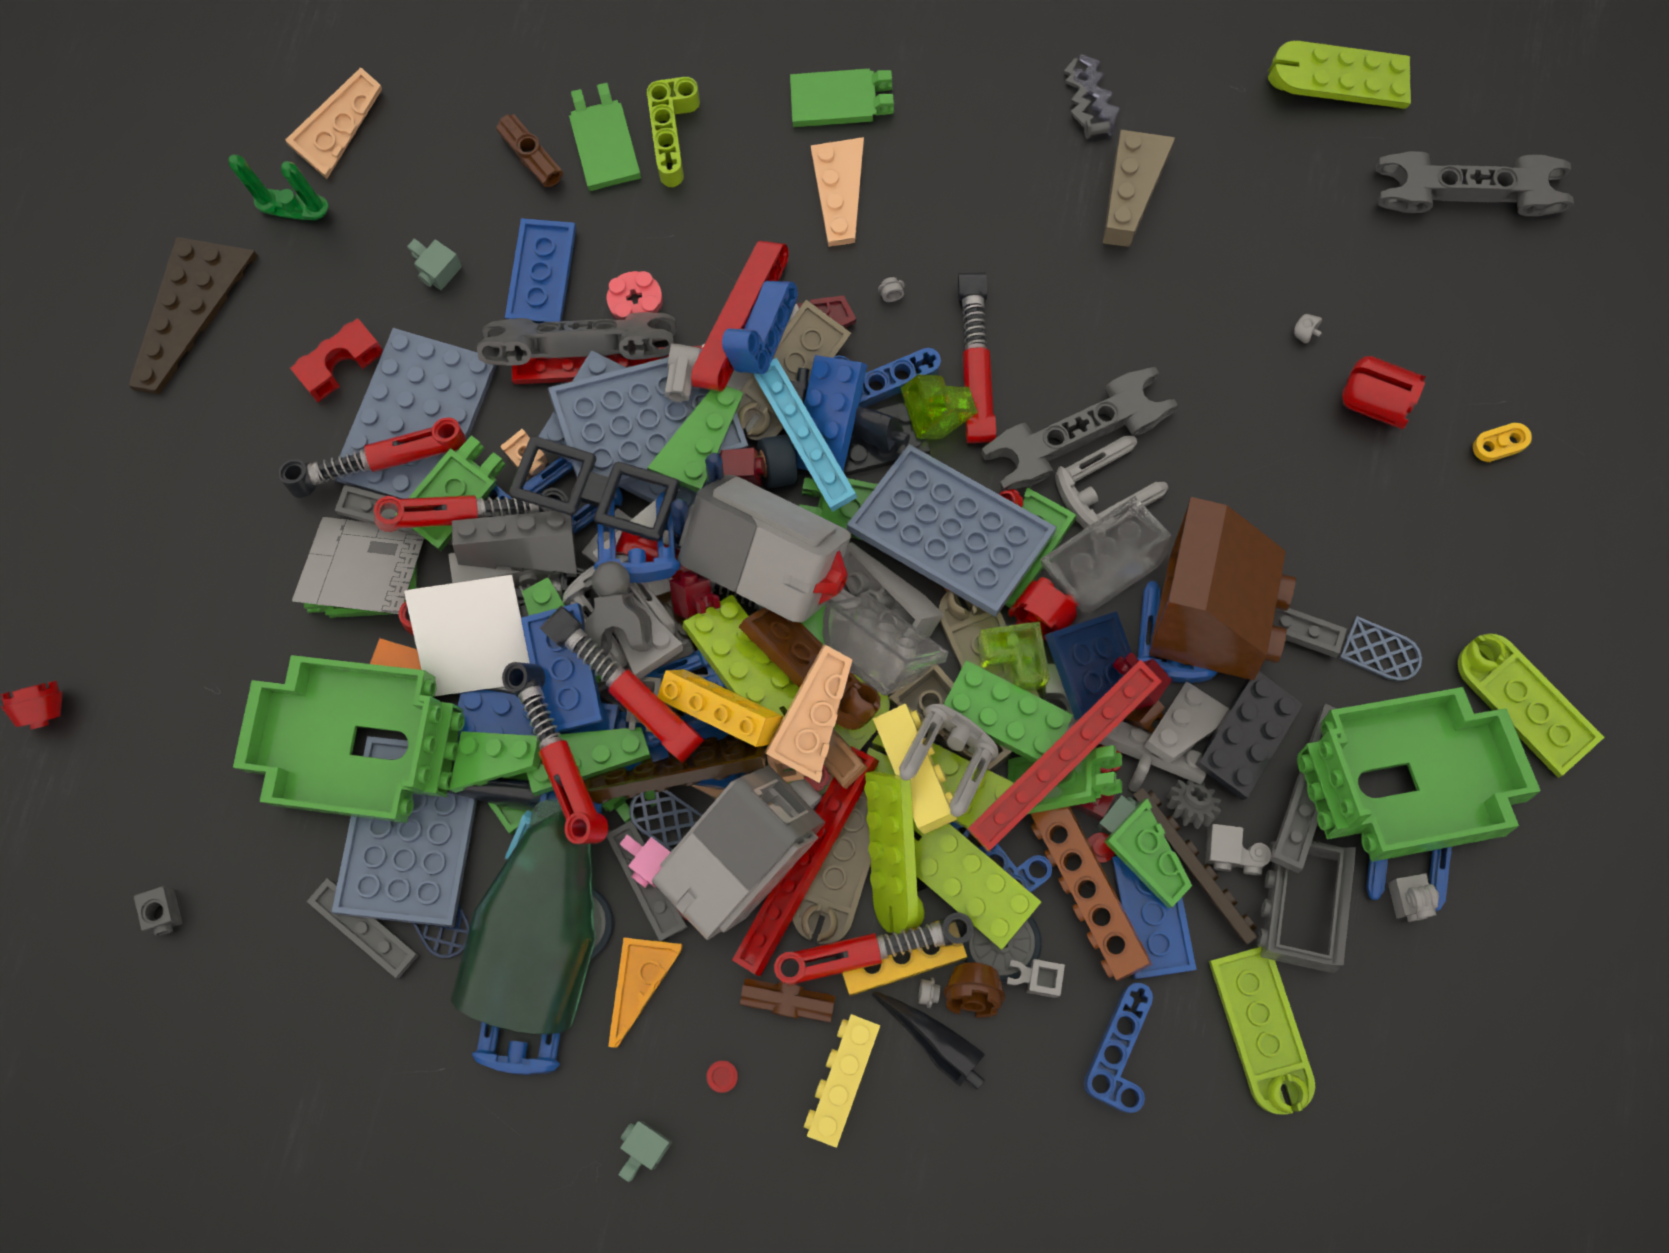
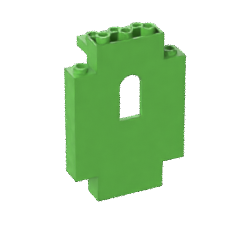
[233,655,465,823]
[1297,687,1541,862]

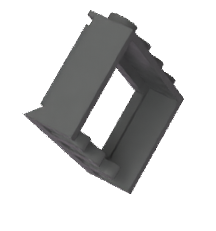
[1257,841,1356,974]

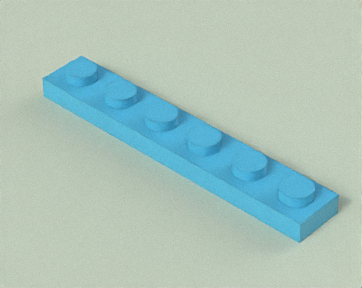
[753,358,858,512]

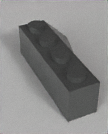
[452,511,577,577]

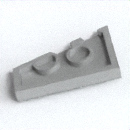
[613,591,683,679]
[1144,681,1229,764]

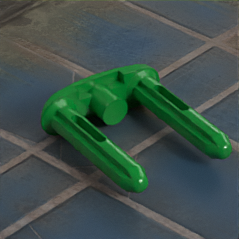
[228,154,329,220]

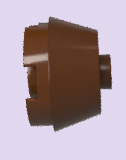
[943,962,1006,1018]

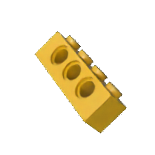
[657,669,783,747]
[842,921,967,996]

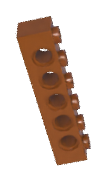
[1030,806,1153,981]

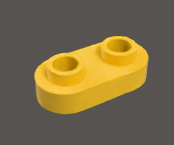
[1473,423,1532,462]

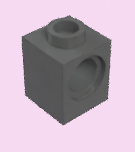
[134,886,183,936]

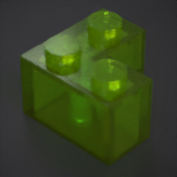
[901,374,978,439]
[977,622,1050,691]

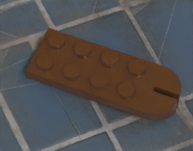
[739,607,881,730]

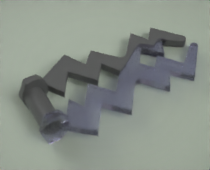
[1064,54,1120,140]

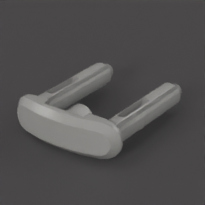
[1055,436,1169,536]
[562,555,676,668]
[899,704,998,817]

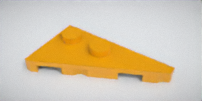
[608,938,683,1048]

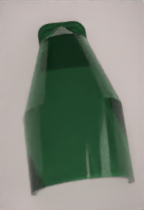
[451,799,596,1034]

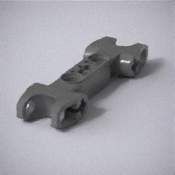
[1376,151,1574,217]
[477,312,676,366]
[981,367,1178,491]

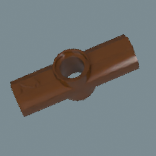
[496,114,563,187]
[740,978,836,1023]

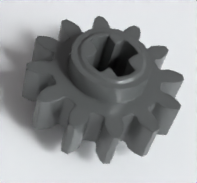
[1166,780,1221,829]

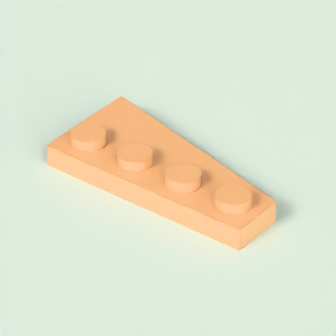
[285,68,382,179]
[811,137,864,247]
[764,644,852,783]

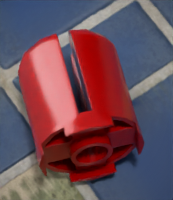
[1342,356,1426,430]

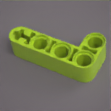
[647,77,700,187]

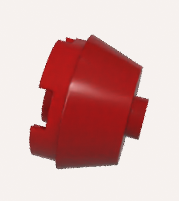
[0,680,63,729]

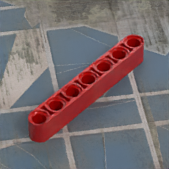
[691,241,789,392]

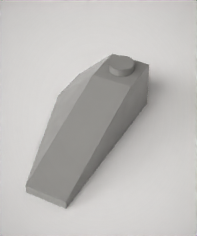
[843,542,944,662]

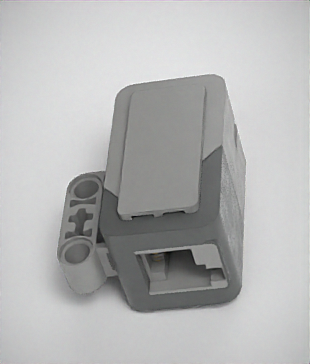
[677,475,851,622]
[652,765,825,940]

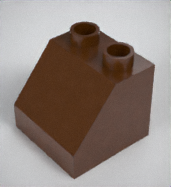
[1149,497,1296,680]

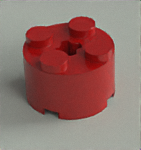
[1008,577,1078,644]

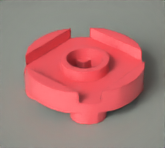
[607,271,663,320]

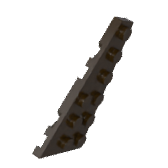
[128,237,258,395]
[585,734,768,804]

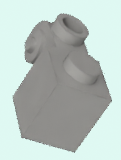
[1205,824,1271,876]
[1387,873,1439,922]

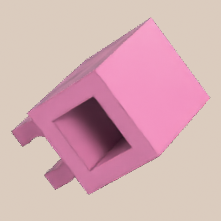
[620,835,671,889]

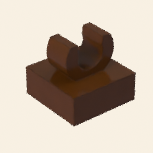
[1125,700,1165,733]

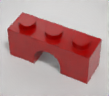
[290,318,383,403]

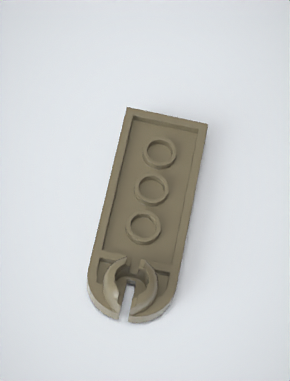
[736,300,851,442]
[939,590,1040,698]
[793,792,871,945]

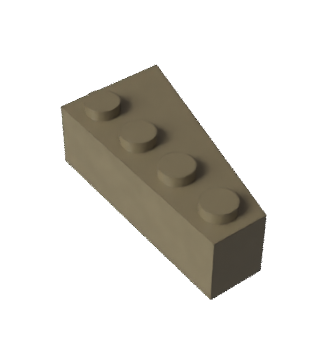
[1103,130,1175,247]
[888,661,1012,772]

